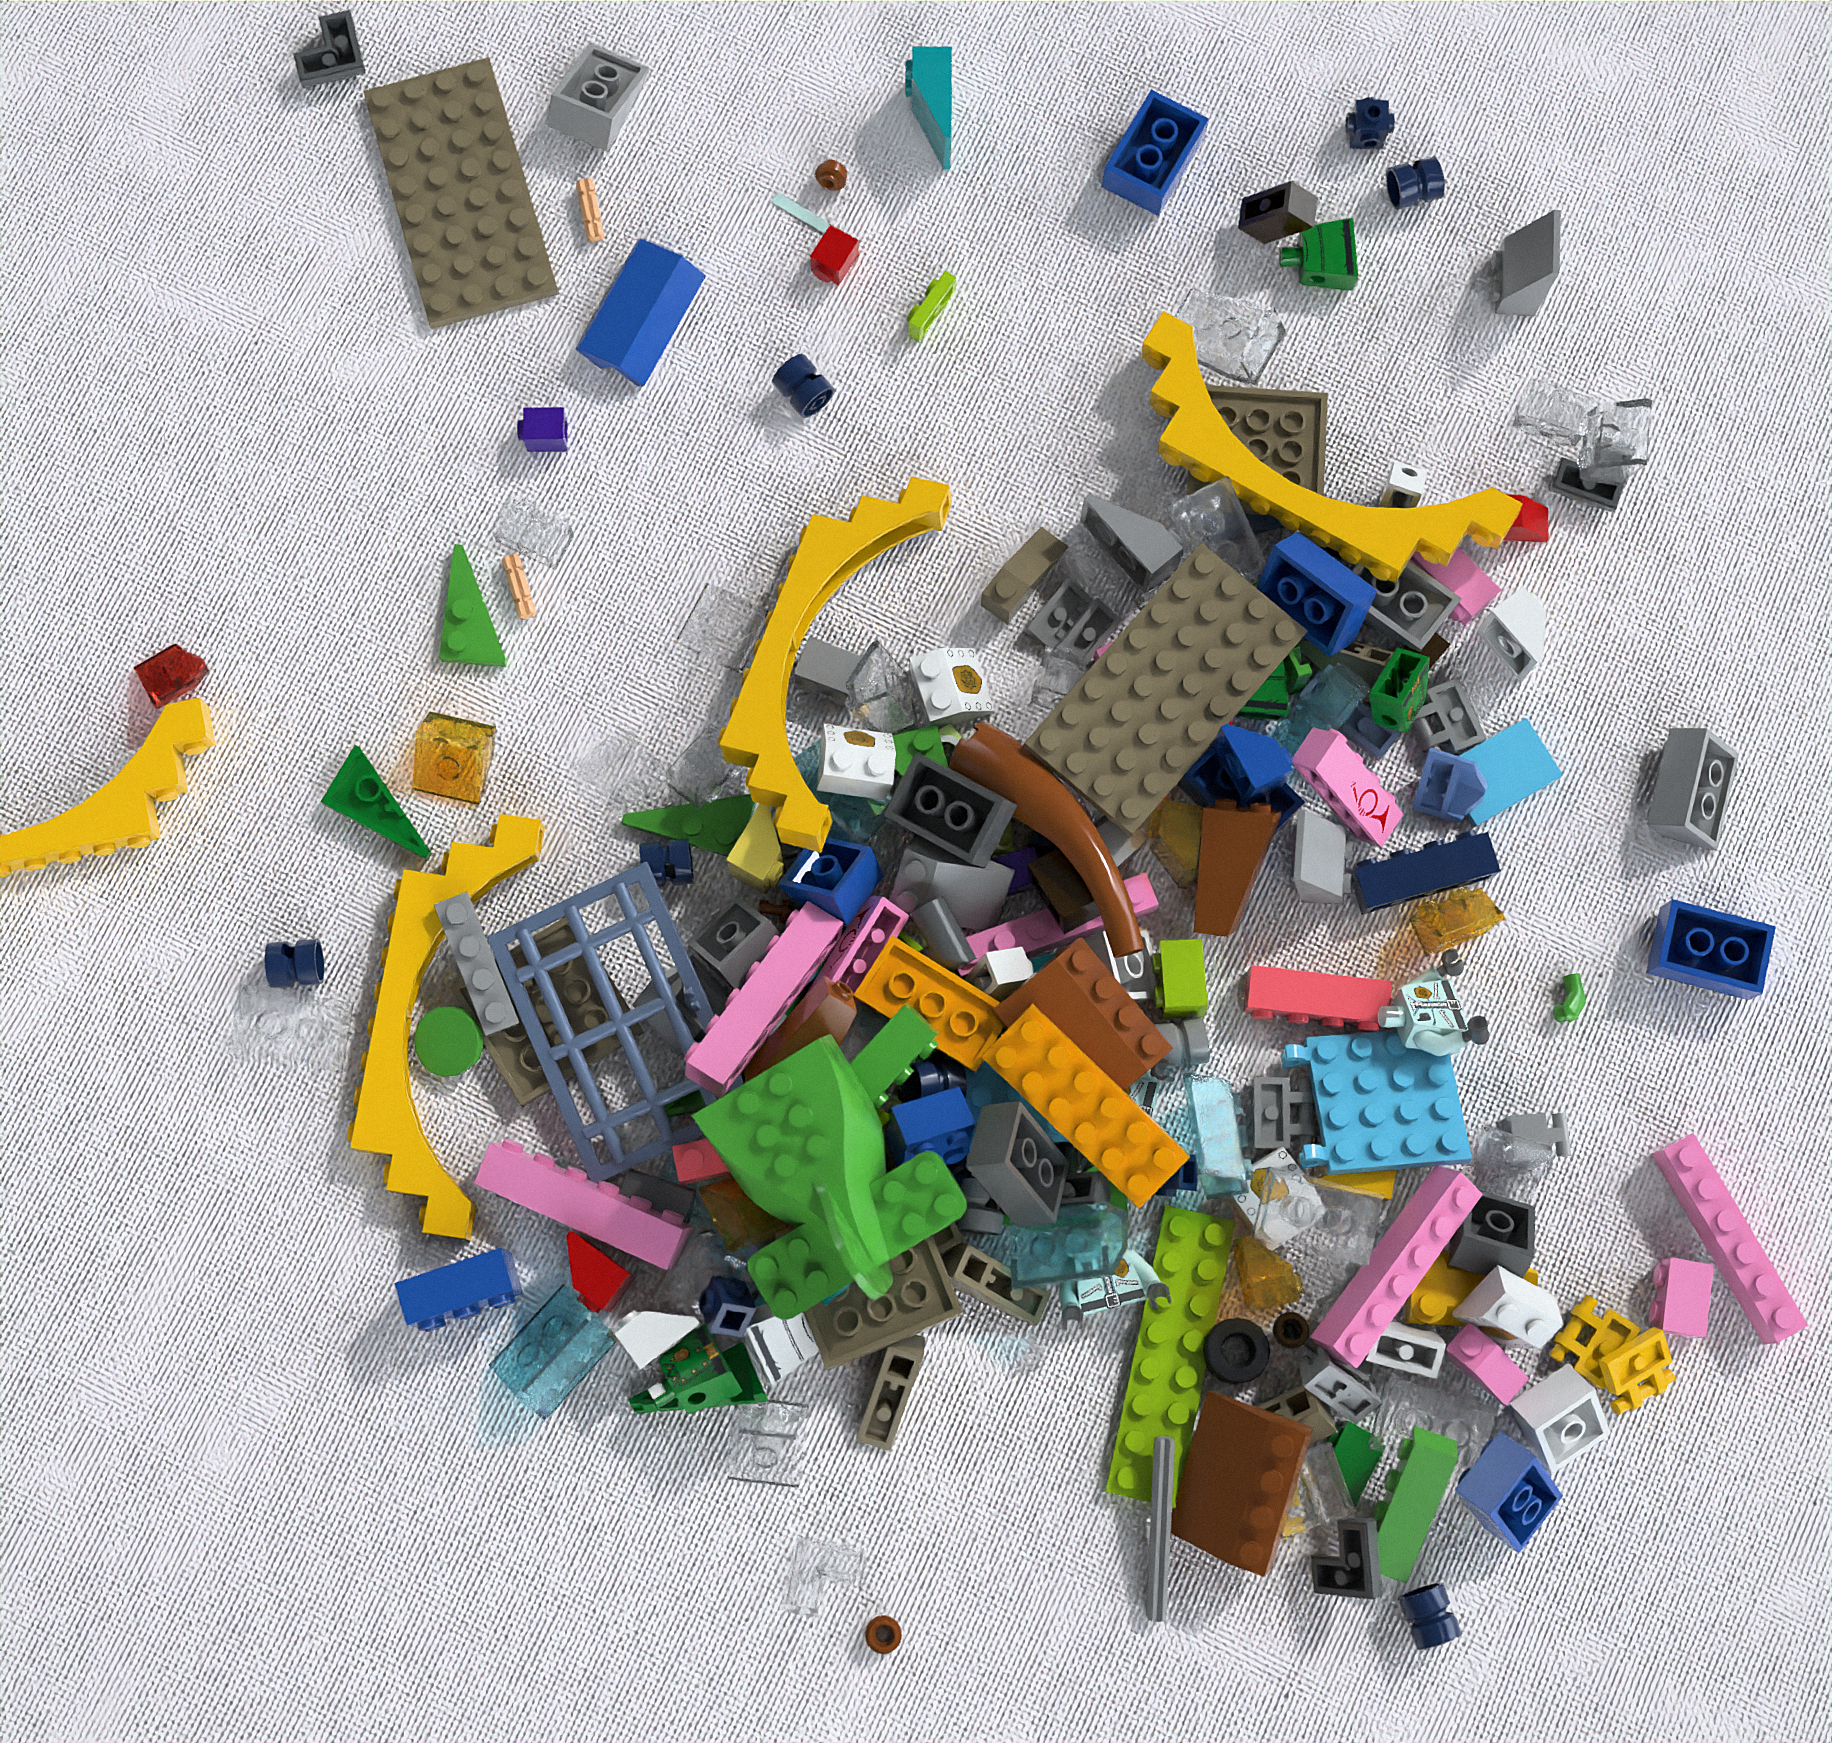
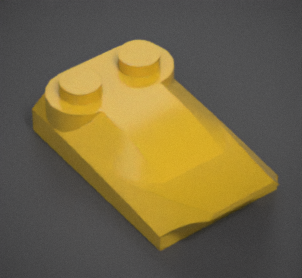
[1405,1252,1538,1327]

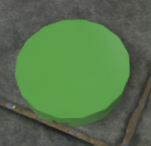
[414,1006,483,1077]

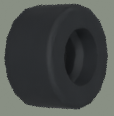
[1203,1317,1271,1384]

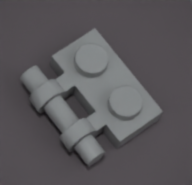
[1411,677,1487,755]
[1252,1077,1317,1151]

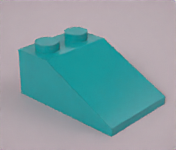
[905,46,952,170]

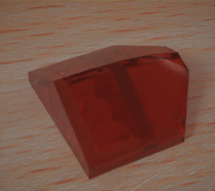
[133,644,209,710]

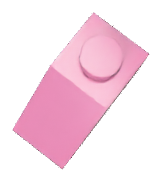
[1445,1322,1529,1407]

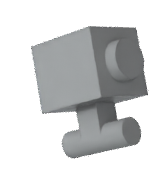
[1502,1113,1571,1167]

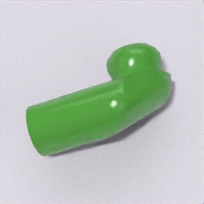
[1553,973,1586,1023]

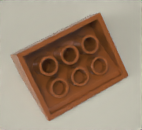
[991,937,1173,1091]
[1171,1390,1314,1577]

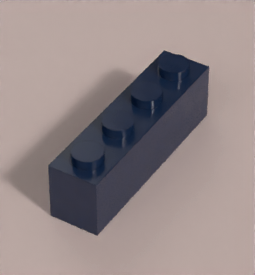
[1351,830,1501,915]

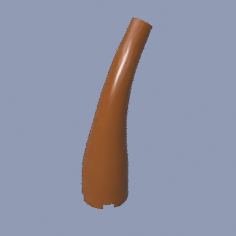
[949,722,1145,958]

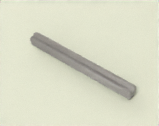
[1146,1436,1175,1622]

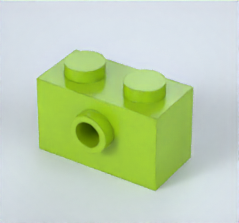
[1151,939,1208,1019]

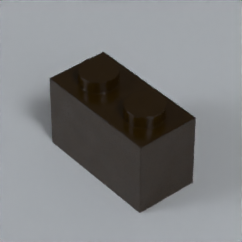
[1238,181,1318,244]
[1027,848,1100,934]

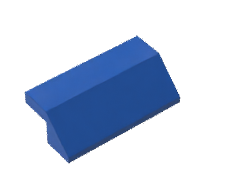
[575,239,706,387]

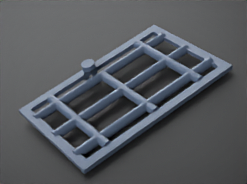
[487,862,744,1184]

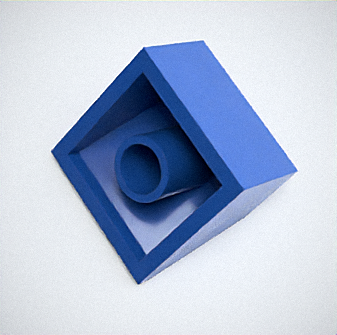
[1212,724,1293,806]
[778,837,884,926]

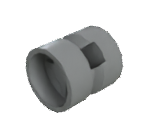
[1154,1017,1210,1070]
[956,1178,1004,1235]

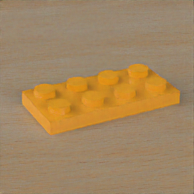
[853,935,1004,1073]

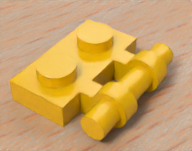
[1549,1294,1641,1390]
[1598,1327,1675,1415]

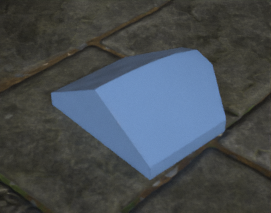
[1412,748,1488,823]

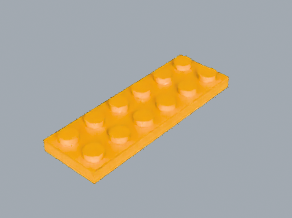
[981,1003,1190,1208]

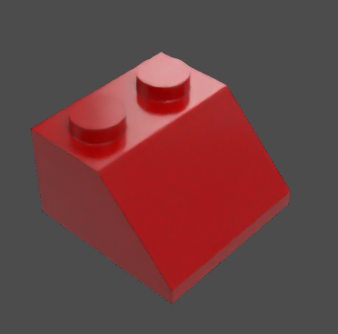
[566,1230,636,1313]

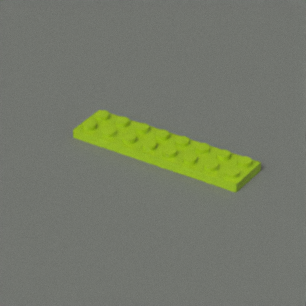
[1105,1205,1236,1508]

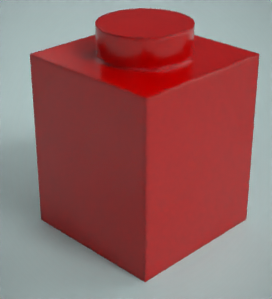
[810,225,859,286]

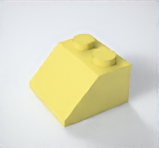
[726,803,786,895]

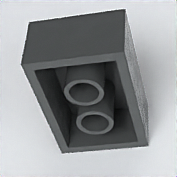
[883,753,1018,868]
[966,1101,1070,1228]

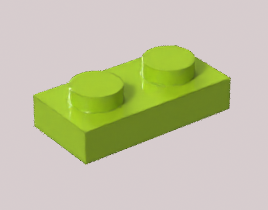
[907,270,956,343]

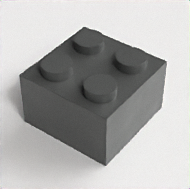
[1449,1189,1535,1279]

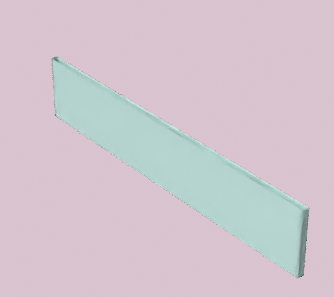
[771,192,833,234]

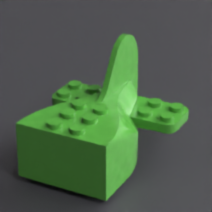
[692,1034,967,1320]

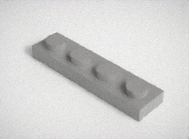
[434,892,520,1037]

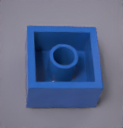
[886,1086,975,1167]

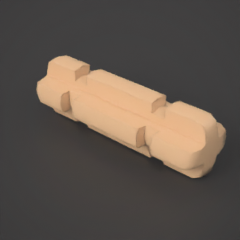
[576,178,604,243]
[502,554,536,620]

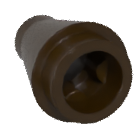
[1273,1312,1309,1349]

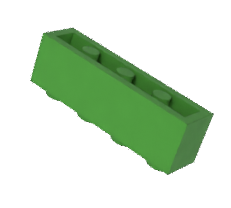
[850,1003,940,1111]
[1372,1426,1458,1583]

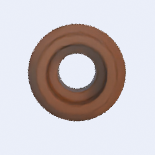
[815,159,847,191]
[865,1615,902,1654]

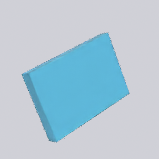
[1459,718,1563,828]

